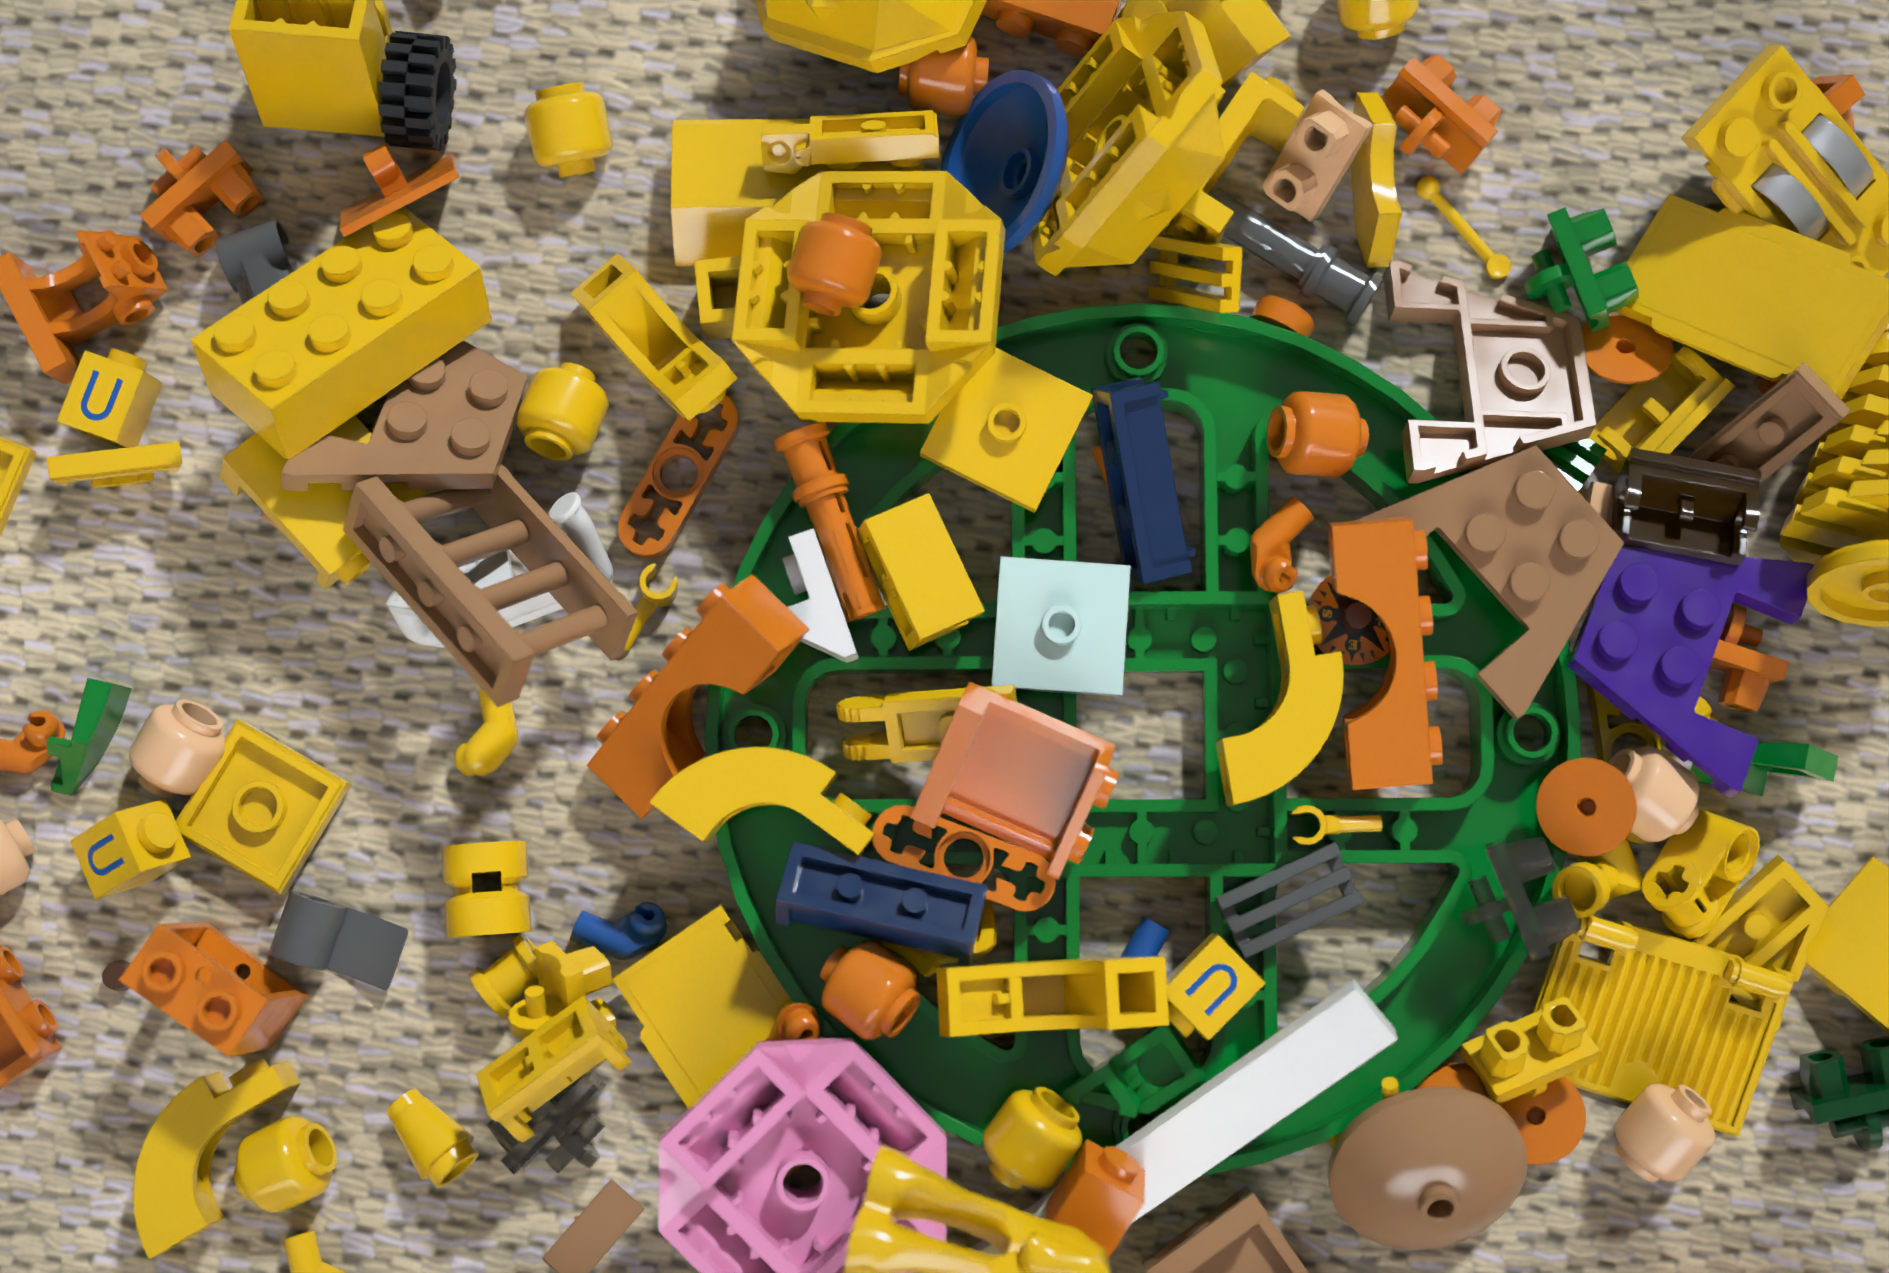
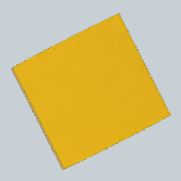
[1805,857,1889,1036]

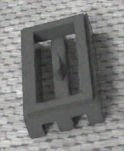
[1214,842,1364,958]

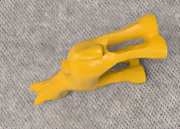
[844,1145,1111,1273]

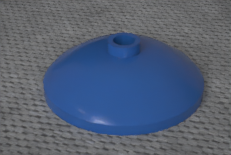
[940,70,1069,254]

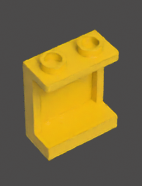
[1160,71,1305,264]
[219,416,428,590]

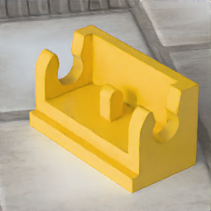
[1589,346,1735,474]
[858,493,985,651]
[476,995,632,1143]

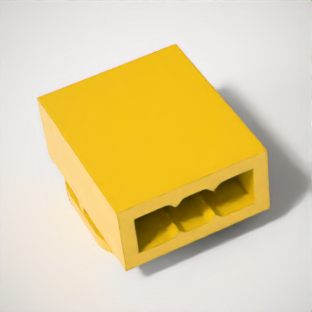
[228,0,393,137]

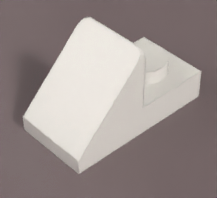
[782,528,859,663]

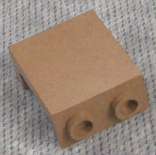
[1142,1186,1309,1273]

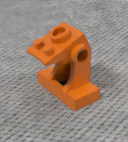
[0,230,168,385]

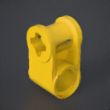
[1642,808,1760,939]

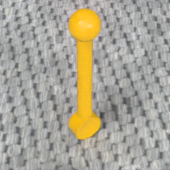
[1416,176,1511,280]

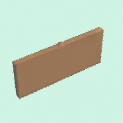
[542,1179,645,1273]

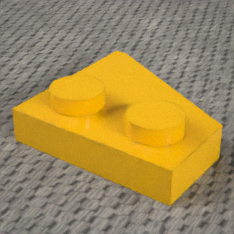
[1683,855,1829,1032]

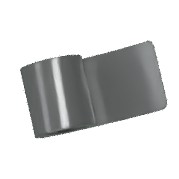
[268,890,408,990]

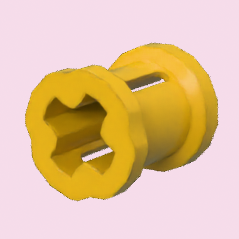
[469,933,539,1019]

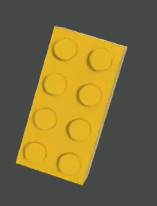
[190,207,492,460]

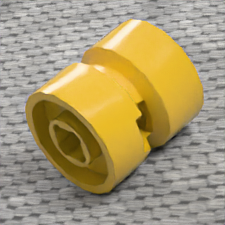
[441,841,532,938]

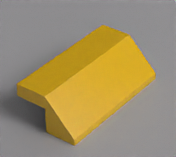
[671,119,924,266]

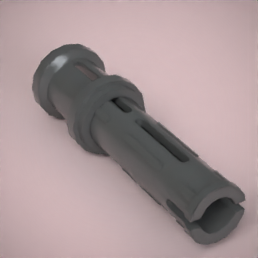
[1211,187,1384,326]

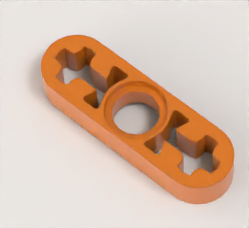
[618,395,740,559]
[872,805,1056,911]

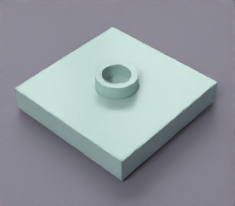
[991,557,1131,697]

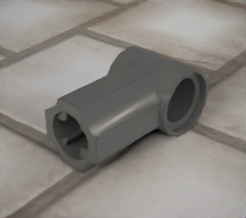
[215,219,298,304]

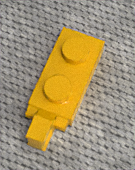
[761,110,940,174]

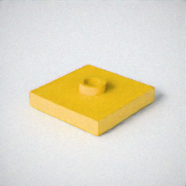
[920,347,1093,513]
[176,719,352,895]

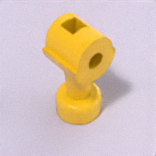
[1552,839,1643,918]

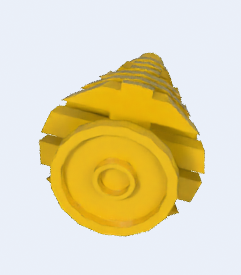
[1778,324,1889,627]

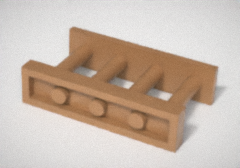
[343,464,638,707]

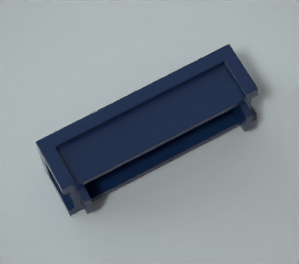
[1090,377,1196,584]
[776,842,988,966]

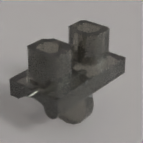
[1460,836,1581,961]
[487,1071,607,1175]

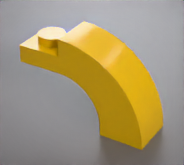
[570,253,738,421]
[1215,591,1343,807]
[649,747,875,856]
[936,957,1169,1037]
[133,1058,300,1259]

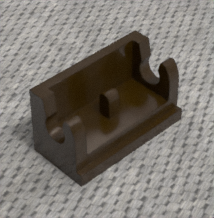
[1612,447,1761,566]

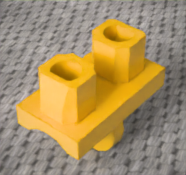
[508,940,617,1039]
[1460,996,1600,1105]

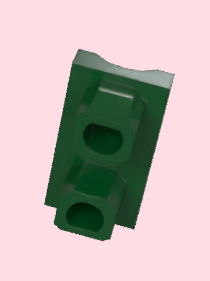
[1789,1036,1889,1152]

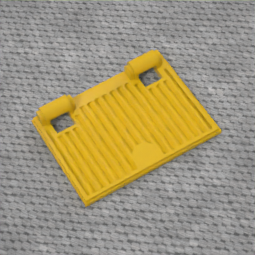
[1532,914,1796,1137]

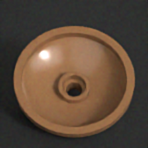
[1328,1087,1527,1250]

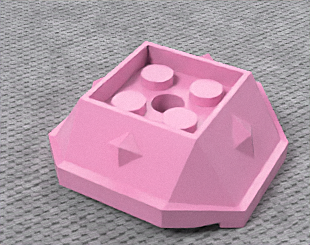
[658,1037,947,1273]

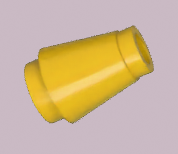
[386,1088,479,1188]

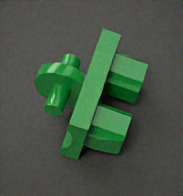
[1523,207,1639,333]

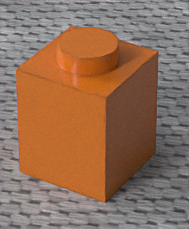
[1045,1139,1145,1260]

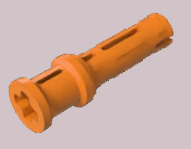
[773,422,886,622]

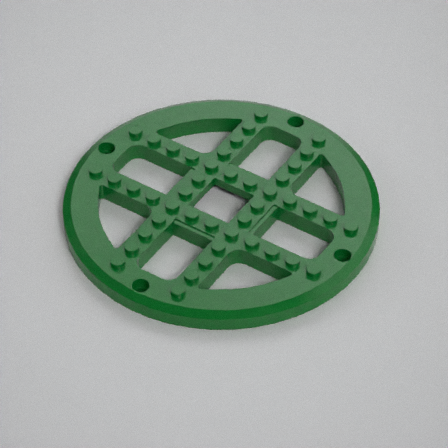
[705,303,1581,1176]

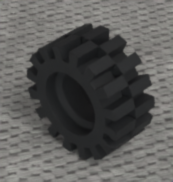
[379,31,457,151]

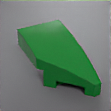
[46,678,132,795]
[1691,742,1838,796]
[1061,1022,1205,1118]

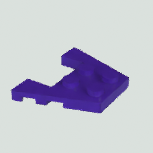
[1567,546,1814,798]

